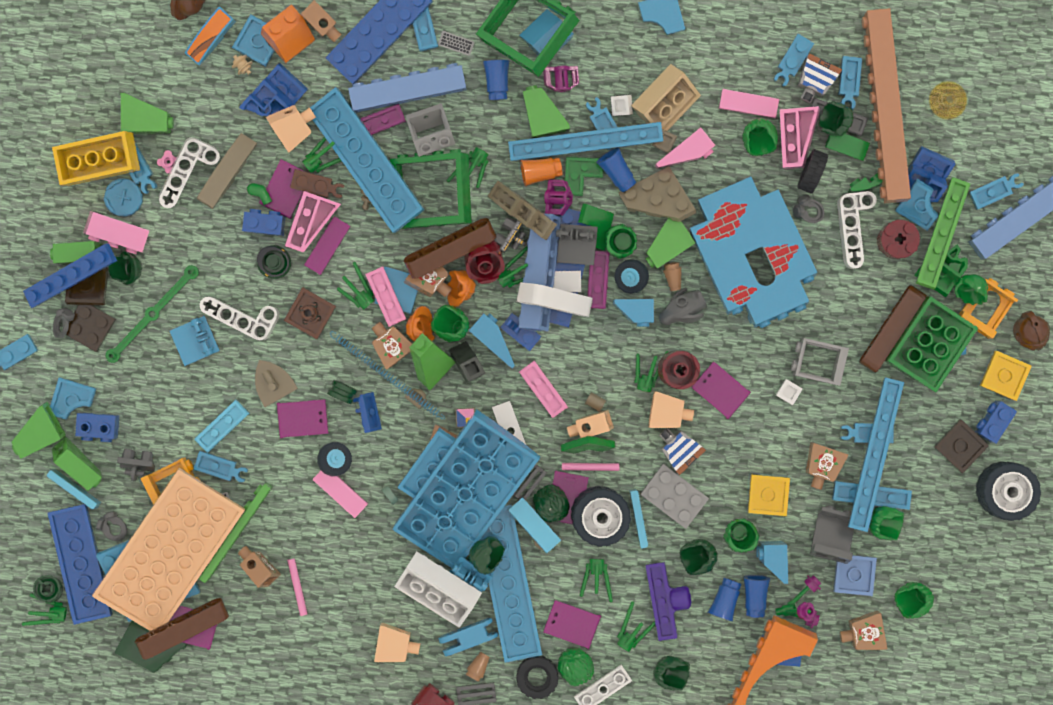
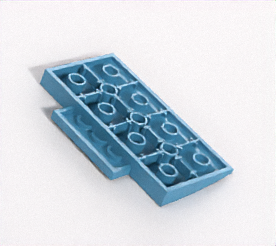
[392,409,540,568]

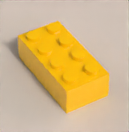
[52,131,140,186]

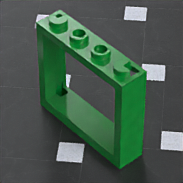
[476,0,580,77]
[390,149,472,229]

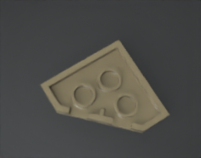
[619,166,696,222]

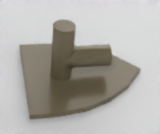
[255,360,298,407]

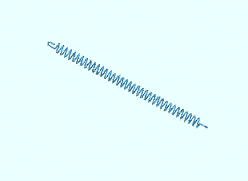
[330,331,445,419]

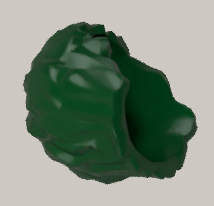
[532,484,570,522]
[469,536,505,575]
[679,539,718,575]
[653,655,690,691]

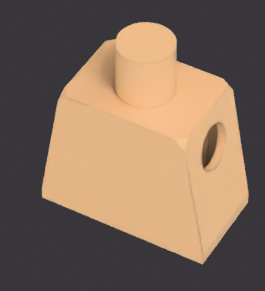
[266,105,316,153]
[648,391,694,428]
[567,410,614,438]
[374,623,421,662]

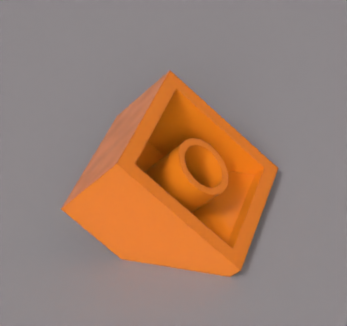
[261,4,315,63]

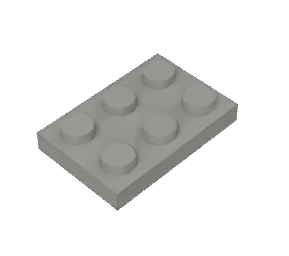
[640,464,709,529]

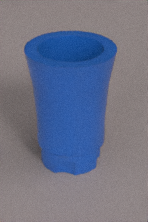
[483,60,510,100]
[596,148,636,192]
[743,575,770,618]
[707,578,741,622]

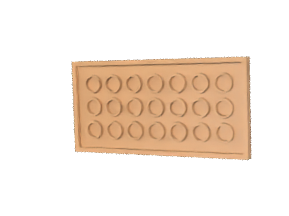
[92,468,245,631]

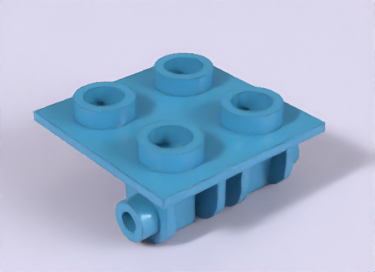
[170,316,220,366]
[449,556,493,592]

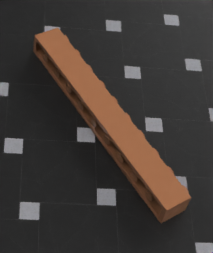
[862,8,911,203]

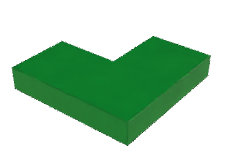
[564,157,603,196]
[578,204,614,251]
[561,436,615,454]

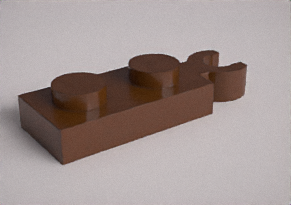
[290,169,344,198]

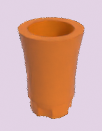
[520,158,563,186]

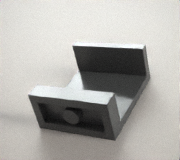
[810,506,854,564]

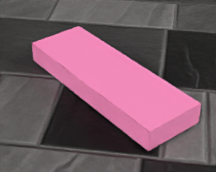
[719,89,779,119]
[365,267,406,327]
[519,361,568,418]
[313,471,368,518]

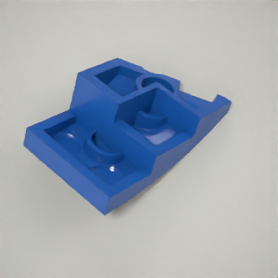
[239,63,308,116]
[897,146,956,203]

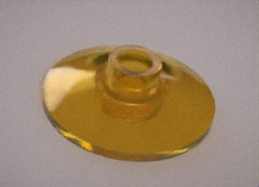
[929,81,967,120]

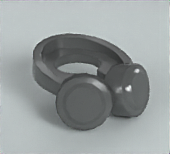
[793,195,825,223]
[53,308,75,338]
[96,512,127,541]

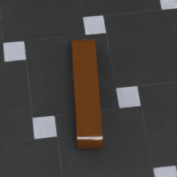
[404,218,496,279]
[859,284,927,373]
[135,598,229,659]

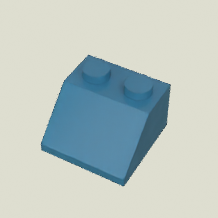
[519,9,574,55]
[613,299,654,327]
[756,541,788,584]

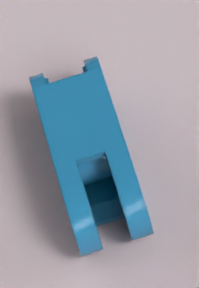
[438,618,498,656]

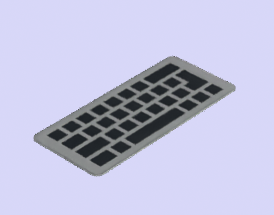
[438,31,475,56]

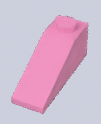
[655,128,715,169]

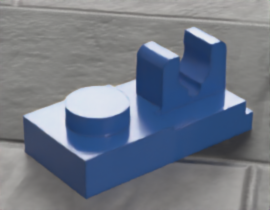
[500,313,542,351]
[353,392,382,433]

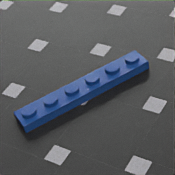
[23,243,117,308]

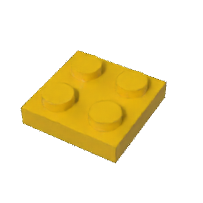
[980,351,1032,401]
[748,474,790,516]

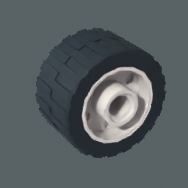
[976,461,1041,521]
[571,486,631,547]

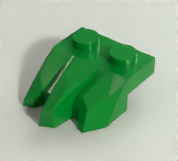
[914,244,968,298]

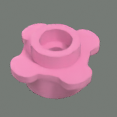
[157,150,180,173]

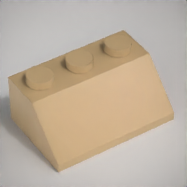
[631,64,701,135]

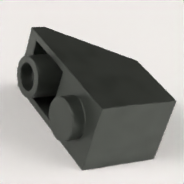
[449,341,485,384]

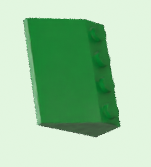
[885,296,978,393]

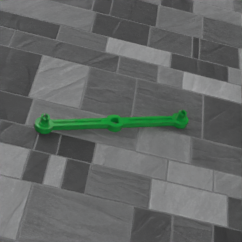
[105,265,199,363]

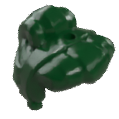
[818,101,854,136]

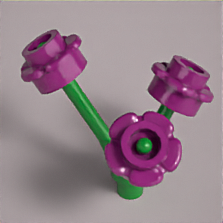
[775,575,821,629]

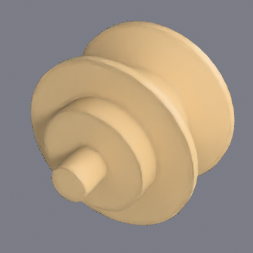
[232,55,253,75]

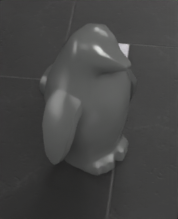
[659,288,707,325]

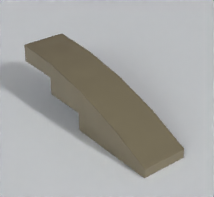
[197,133,257,209]
[488,181,557,240]

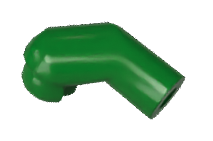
[247,183,272,205]

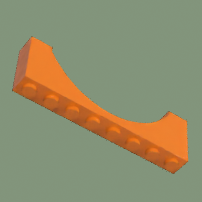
[728,615,818,705]

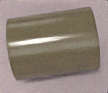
[585,392,606,412]

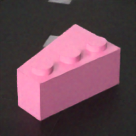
[780,106,820,169]
[285,191,341,252]
[83,211,149,254]

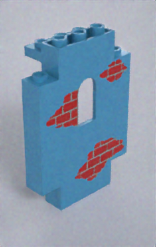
[690,177,817,328]

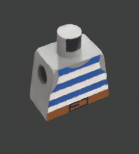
[798,53,842,103]
[659,428,706,475]

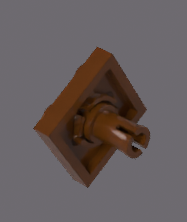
[284,287,337,340]

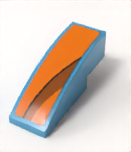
[185,7,236,66]

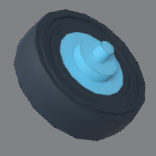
[614,259,649,294]
[317,442,352,476]

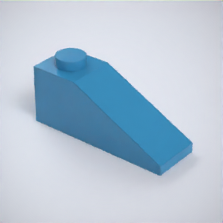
[469,313,515,368]

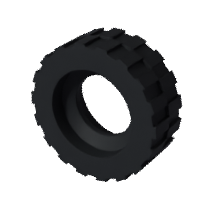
[797,149,828,194]
[516,655,559,699]

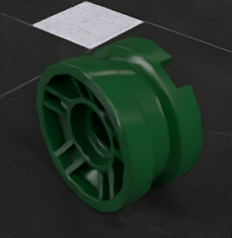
[327,380,358,404]
[33,575,63,603]

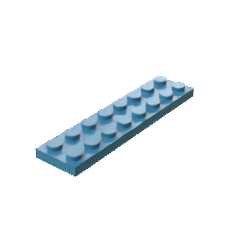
[310,87,425,233]
[480,504,542,663]

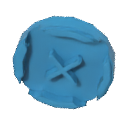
[104,178,143,217]

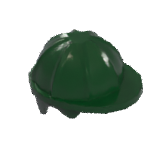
[108,252,143,285]

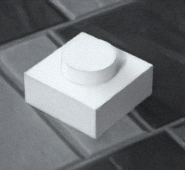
[611,95,633,116]
[776,379,802,405]

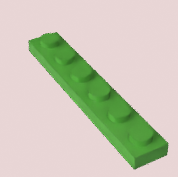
[916,177,971,290]
[199,483,273,583]

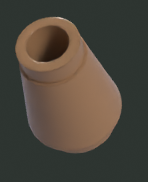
[663,262,682,291]
[465,652,490,682]

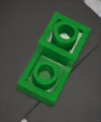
[825,133,870,161]
[848,173,883,193]

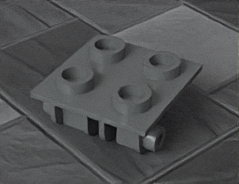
[556,224,598,265]

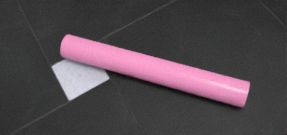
[562,463,619,471]
[287,558,307,616]

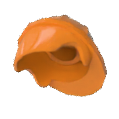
[447,270,476,307]
[406,306,435,342]

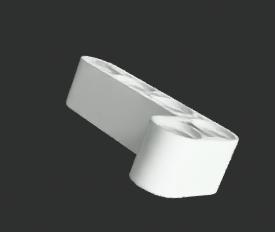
[159,137,220,208]
[837,191,877,269]
[516,282,593,317]
[200,297,280,340]

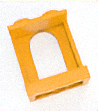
[959,278,1018,339]
[140,457,201,505]

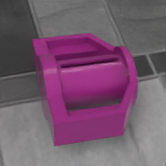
[543,66,579,92]
[544,180,573,216]

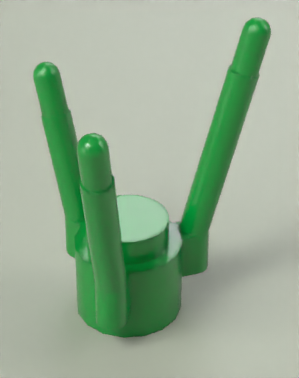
[302,136,342,173]
[446,147,489,188]
[498,246,528,288]
[337,262,375,310]
[634,351,669,392]
[580,559,613,602]
[22,593,67,626]
[617,601,656,652]

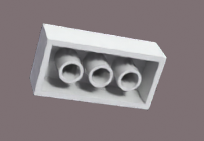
[394,551,482,627]

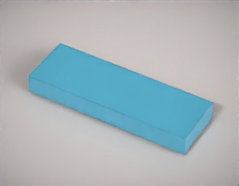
[194,400,250,453]
[47,469,101,509]
[629,489,648,548]
[508,497,561,554]

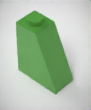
[523,85,570,139]
[121,93,174,134]
[645,218,696,269]
[50,241,103,264]
[409,333,456,390]
[11,401,66,459]
[52,436,102,491]

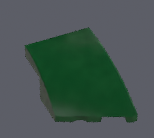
[114,620,187,673]

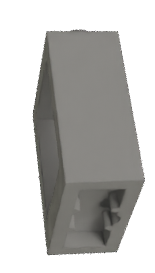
[405,103,455,156]
[791,338,849,386]

